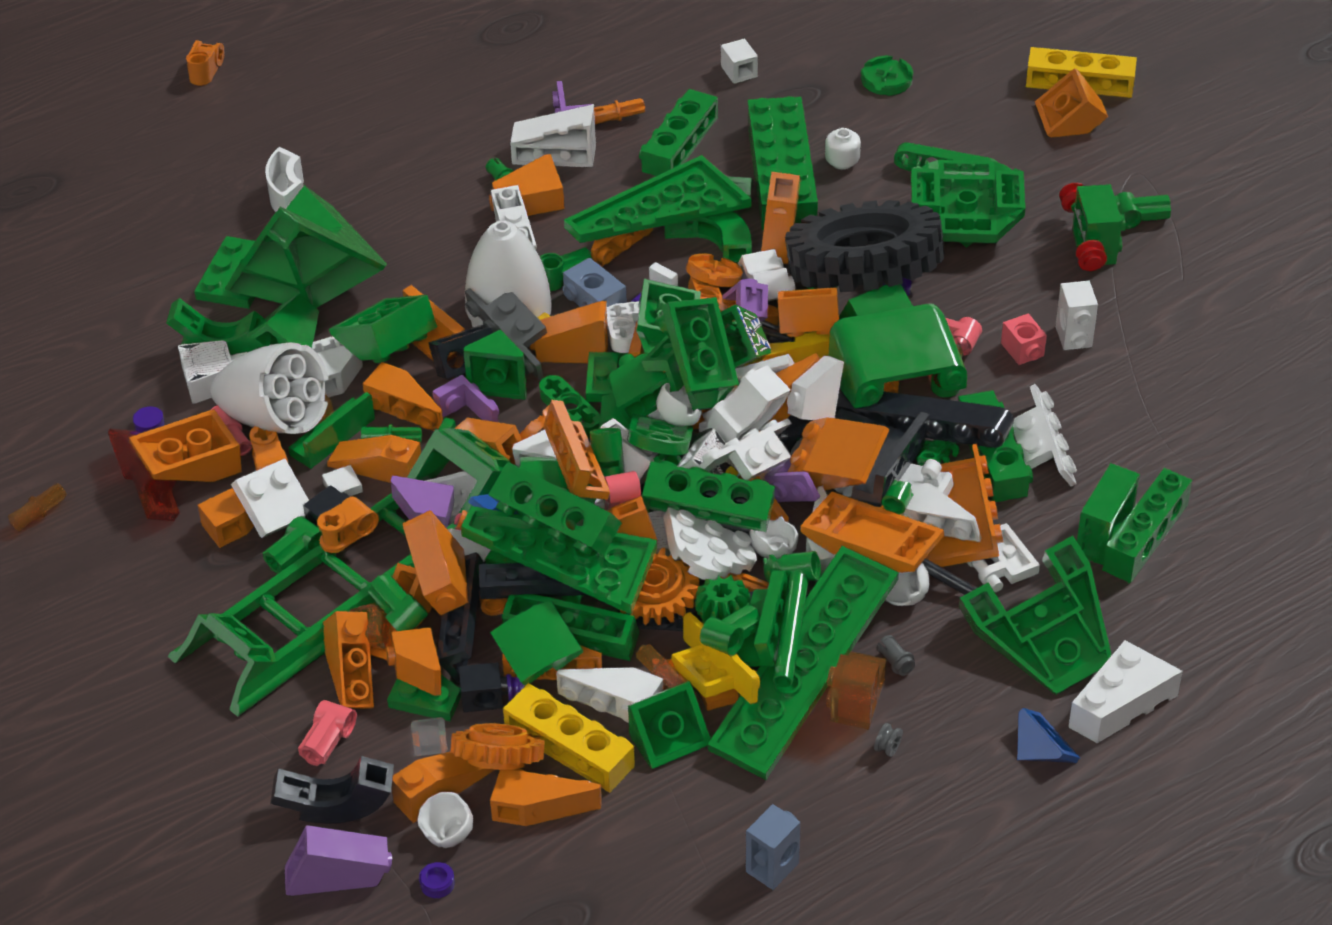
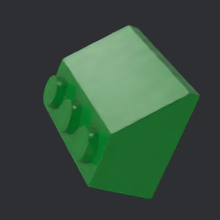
[329,295,437,363]

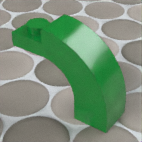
[664,211,752,264]
[166,298,265,355]

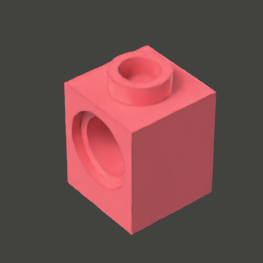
[1001,313,1047,365]

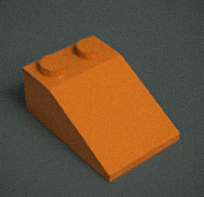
[129,409,242,482]
[788,417,890,490]

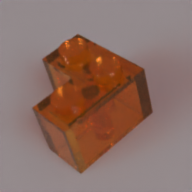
[826,651,886,730]

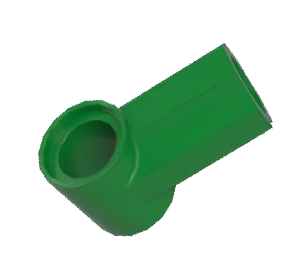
[1117,192,1171,229]
[540,247,593,291]
[262,516,322,574]
[368,573,429,631]
[700,605,761,656]

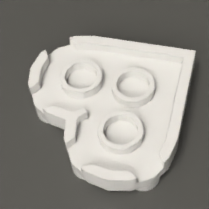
[663,507,757,581]

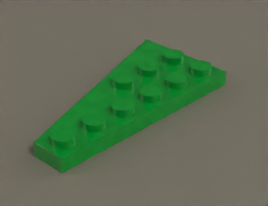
[564,155,752,243]
[461,506,657,615]

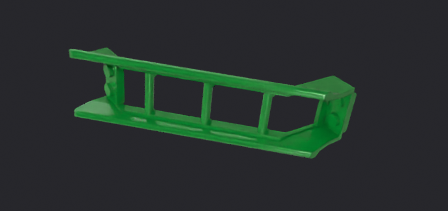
[168,428,510,717]

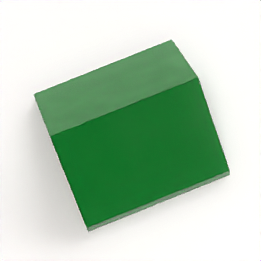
[464,329,527,400]
[628,681,711,769]

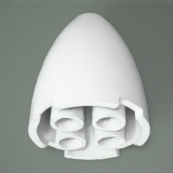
[465,220,552,327]
[210,343,329,434]

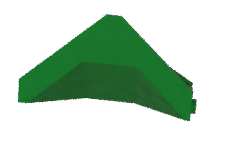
[224,185,387,308]

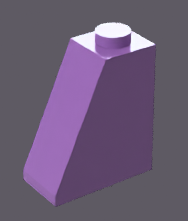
[285,825,392,896]

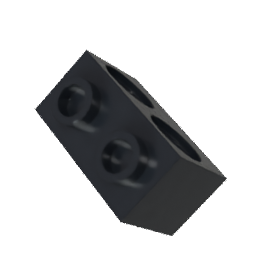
[428,325,493,381]

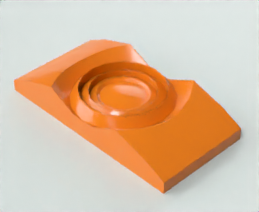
[801,492,944,573]

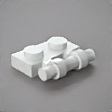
[966,523,1040,592]

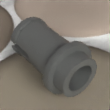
[876,635,915,676]

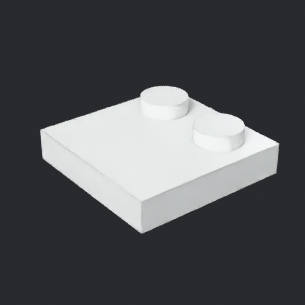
[231,459,309,538]

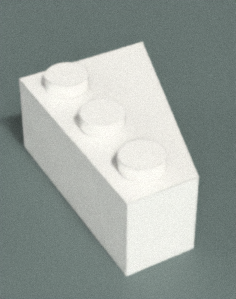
[510,104,596,167]
[1069,640,1183,743]

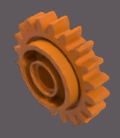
[620,547,699,625]
[450,723,545,770]

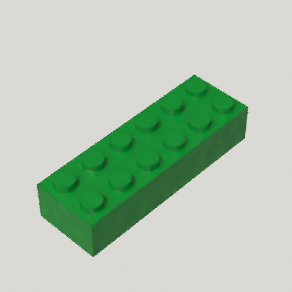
[748,96,818,230]

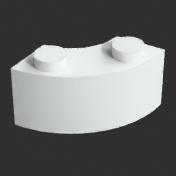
[265,147,304,212]
[738,249,795,301]
[707,365,790,443]

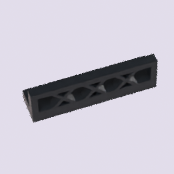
[851,412,929,507]
[437,552,483,683]
[479,563,587,599]

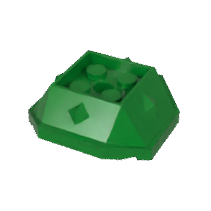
[911,160,1026,247]

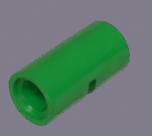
[590,428,625,477]

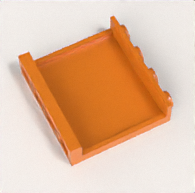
[873,444,1003,567]

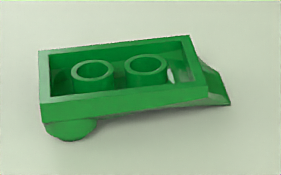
[636,279,701,355]
[658,297,739,411]

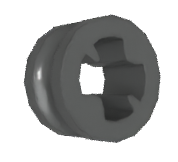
[874,723,903,757]

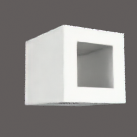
[721,38,758,84]

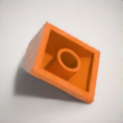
[1035,68,1108,138]

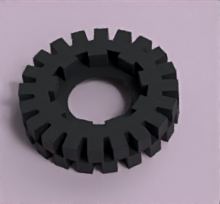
[785,200,945,292]

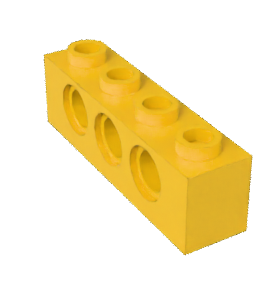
[1026,47,1137,98]
[503,683,635,793]

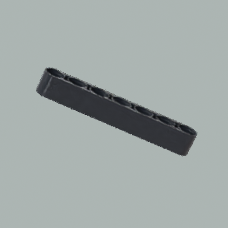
[835,388,1014,448]

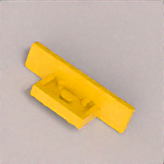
[672,612,760,704]

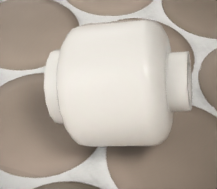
[825,128,861,170]

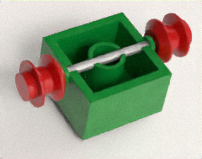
[1059,183,1125,271]

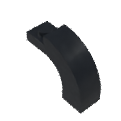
[270,756,394,824]

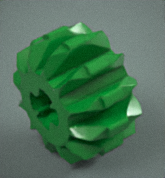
[695,575,750,623]

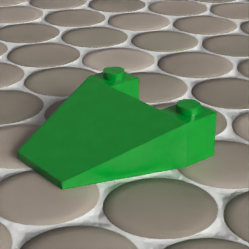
[959,536,1112,695]

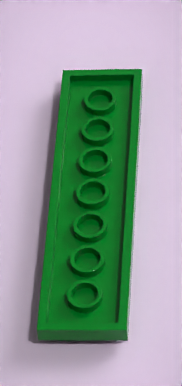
[707,546,899,780]

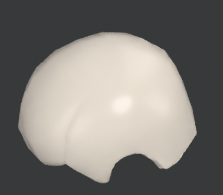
[656,383,702,426]
[750,516,799,559]
[885,563,930,606]
[417,792,473,848]

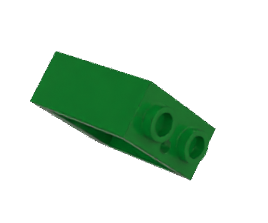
[1077,463,1140,565]

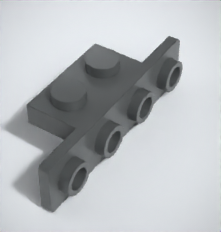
[465,288,547,380]

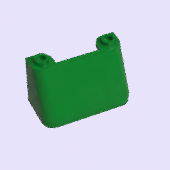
[829,304,967,408]

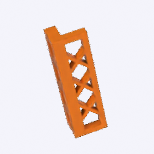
[543,400,610,500]

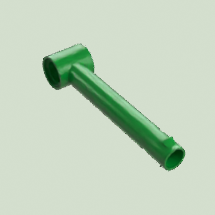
[773,551,821,687]

